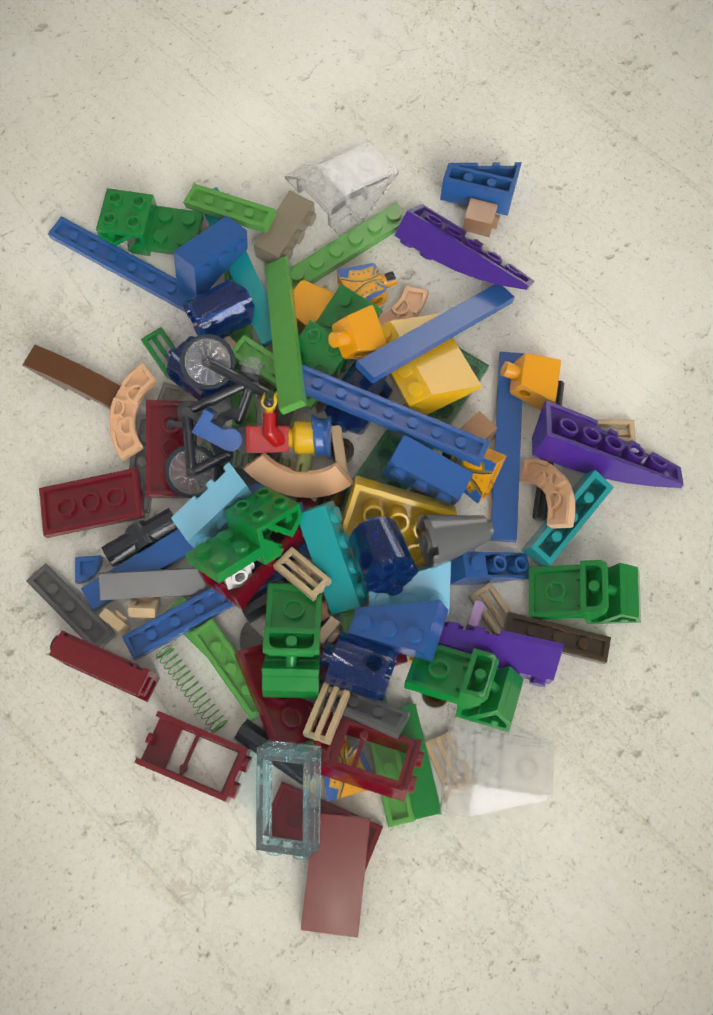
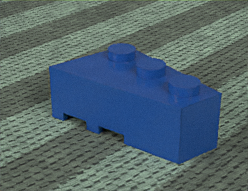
[173,216,248,302]
[381,435,473,506]
[348,600,449,662]

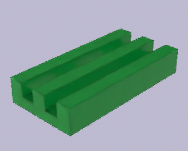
[141,327,188,379]

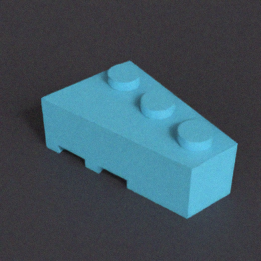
[171,462,252,548]
[369,561,451,615]

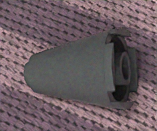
[416,515,494,569]

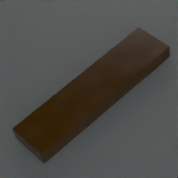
[503,612,611,664]

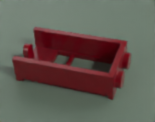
[198,525,305,611]
[49,630,160,702]
[134,711,253,803]
[308,712,425,802]

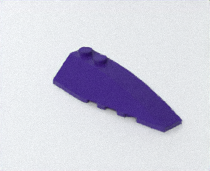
[394,204,535,290]
[532,400,684,488]
[438,621,564,687]

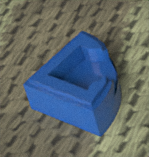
[75,555,103,584]

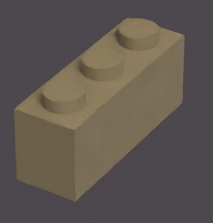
[254,191,316,263]

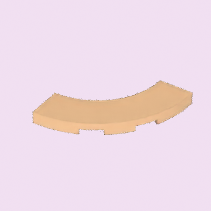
[378,286,429,325]
[109,363,158,462]
[244,453,353,498]
[519,458,575,529]

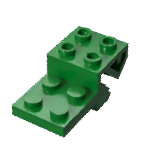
[96,188,204,256]
[299,284,383,379]
[185,486,302,583]
[529,560,641,624]
[262,583,322,698]
[404,645,524,733]

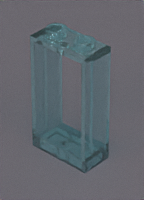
[256,741,321,860]

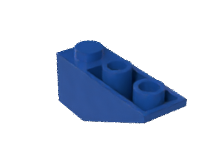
[450,551,529,585]

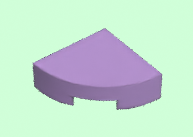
[465,600,485,630]

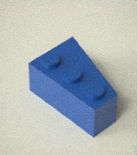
[440,162,522,216]

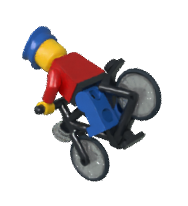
[165,334,332,498]

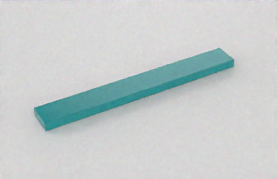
[204,187,272,348]

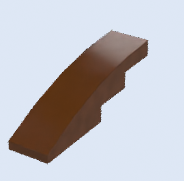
[22,344,121,410]

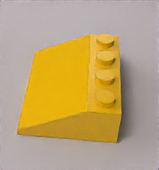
[381,314,482,415]
[341,475,457,574]

